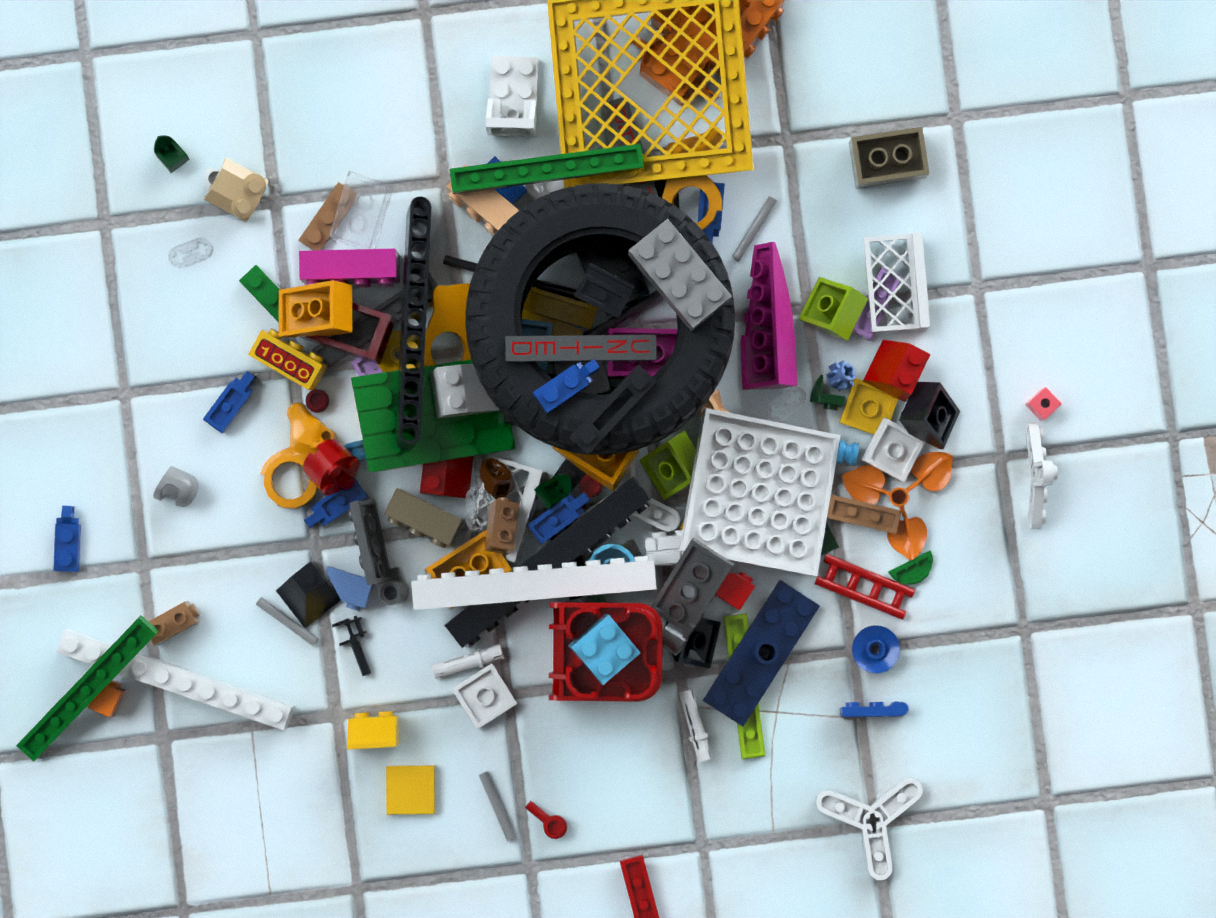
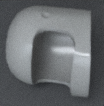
[153,466,199,507]

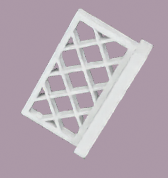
[863,232,930,333]
[464,455,547,564]

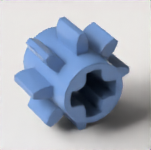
[826,360,856,392]

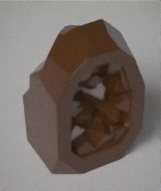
[480,458,515,499]

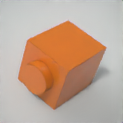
[88,680,126,718]

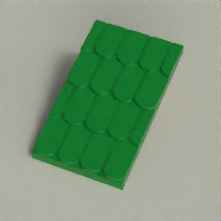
[351,360,516,473]

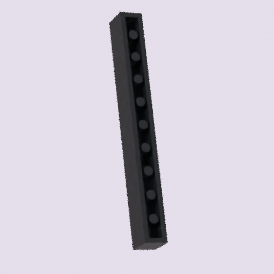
[444,476,651,648]

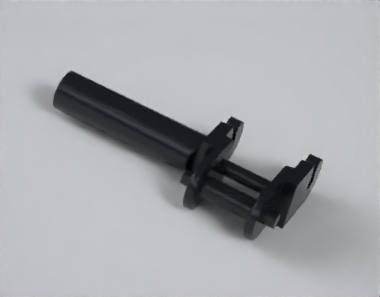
[332,615,371,676]

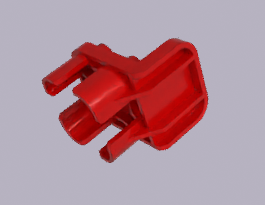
[548,602,663,702]

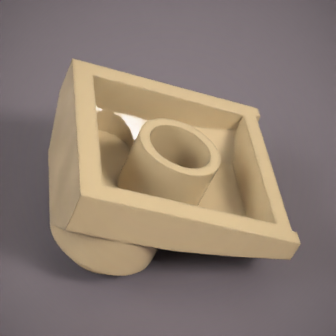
[203,157,268,222]

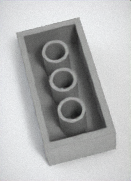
[628,218,732,332]

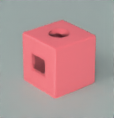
[1025,387,1062,421]

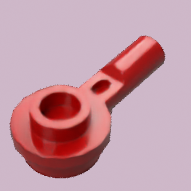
[579,475,603,509]
[525,801,567,839]

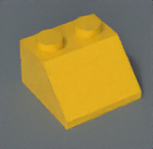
[347,711,400,750]

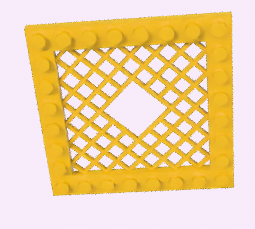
[547,0,754,188]

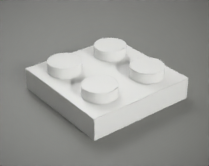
[862,418,925,482]
[452,663,518,729]

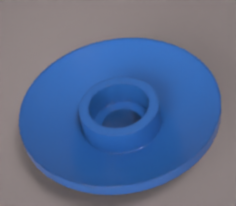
[852,625,900,673]

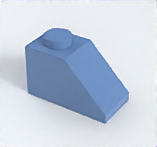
[326,566,374,611]

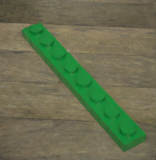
[449,144,644,194]
[16,615,159,762]

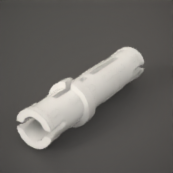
[431,644,505,679]
[679,689,712,762]

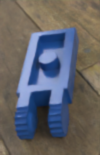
[839,701,909,718]

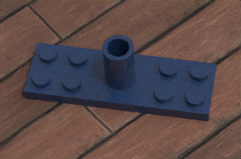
[702,580,820,727]

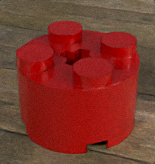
[303,439,360,496]

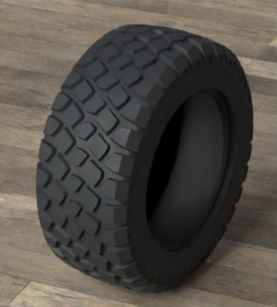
[465,183,735,455]

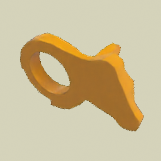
[662,129,722,230]
[424,283,472,367]
[260,403,337,509]

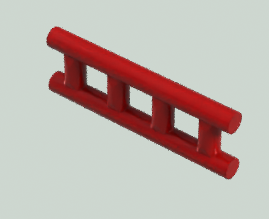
[814,553,915,620]

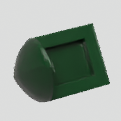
[153,135,190,173]
[810,375,845,411]
[534,474,573,509]

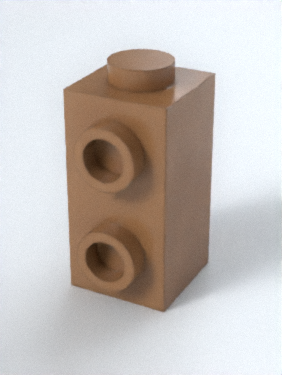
[485,497,519,555]
[149,601,200,646]

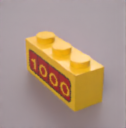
[248,328,328,390]

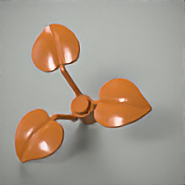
[842,452,953,560]

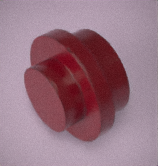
[305,389,330,413]

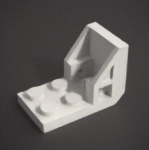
[486,56,538,137]

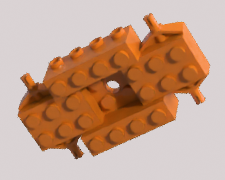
[632,0,784,106]

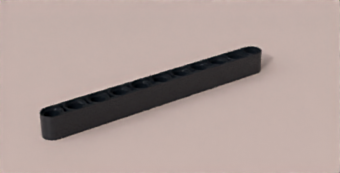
[395,196,432,451]

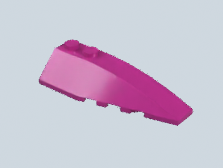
[741,242,797,390]

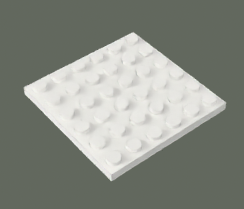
[679,408,841,576]

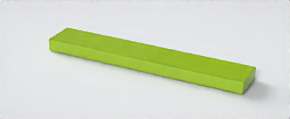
[723,613,765,759]

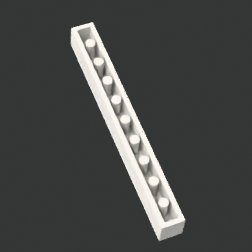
[411,556,656,610]
[56,629,295,730]

